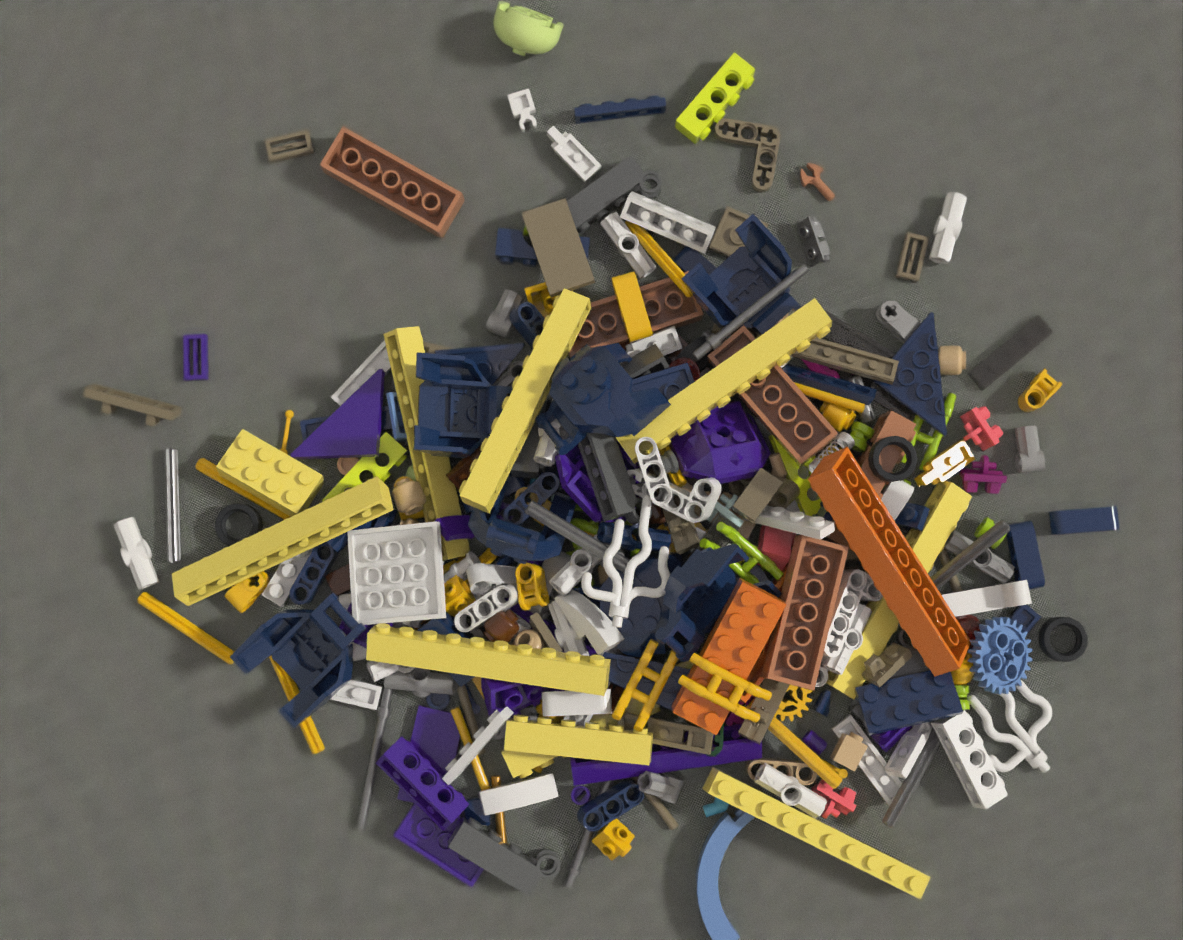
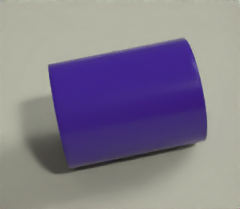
[801,729,828,756]

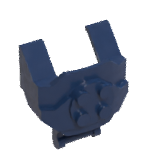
[682,214,801,335]
[535,343,671,455]
[414,352,513,458]
[468,475,577,564]
[655,544,782,662]
[573,552,688,657]
[230,593,366,729]

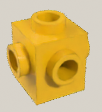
[444,575,476,617]
[592,818,635,861]

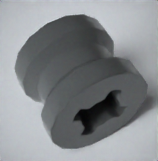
[652,450,679,477]

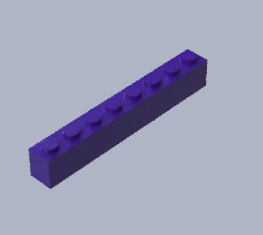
[570,724,762,786]

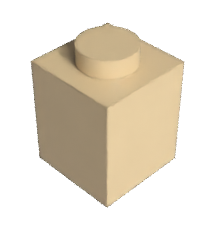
[830,732,868,772]

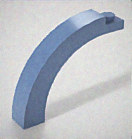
[696,809,754,940]

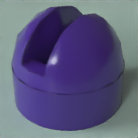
[571,786,591,805]

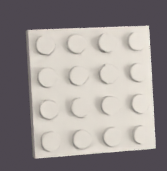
[347,521,446,625]

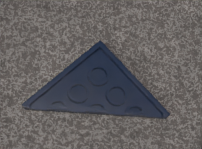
[873,312,947,437]
[435,343,525,385]

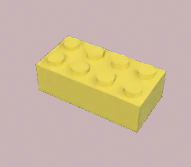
[216,429,324,517]

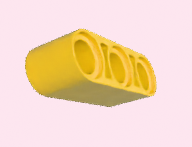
[611,271,653,342]

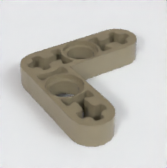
[714,118,780,193]

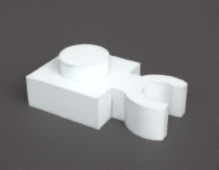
[507,89,537,132]

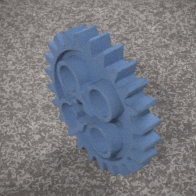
[968,617,1033,695]

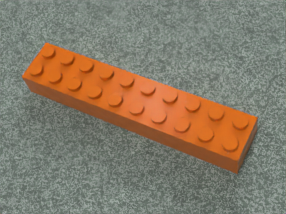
[808,447,971,676]

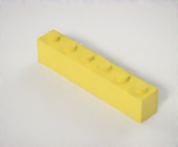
[504,715,653,765]

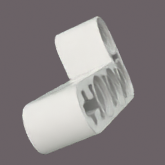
[627,468,721,523]
[823,569,883,657]
[942,580,1032,617]

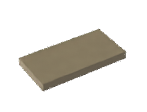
[522,198,595,297]

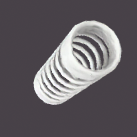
[808,432,855,473]

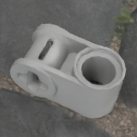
[875,301,921,343]

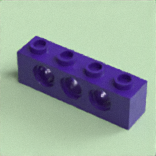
[376,736,469,831]

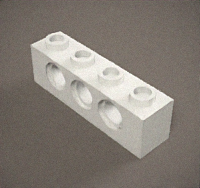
[620,191,716,254]
[931,710,1008,809]

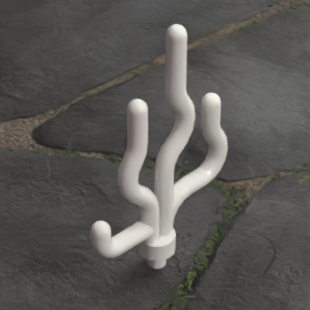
[581,495,670,628]
[967,672,1052,773]

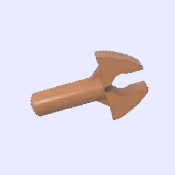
[800,163,835,201]

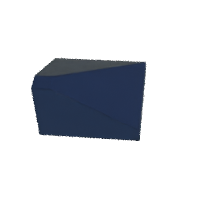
[813,689,831,717]
[464,798,490,826]

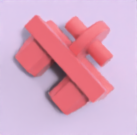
[960,406,1003,451]
[811,779,857,819]

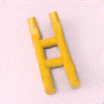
[612,639,678,732]
[678,653,772,723]

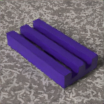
[183,334,209,381]

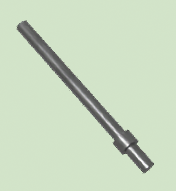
[692,264,809,360]
[356,687,393,830]

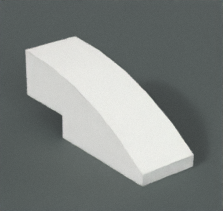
[554,589,624,655]
[479,773,559,815]

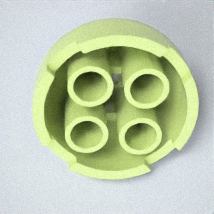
[493,1,564,56]

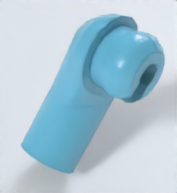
[703,797,729,818]

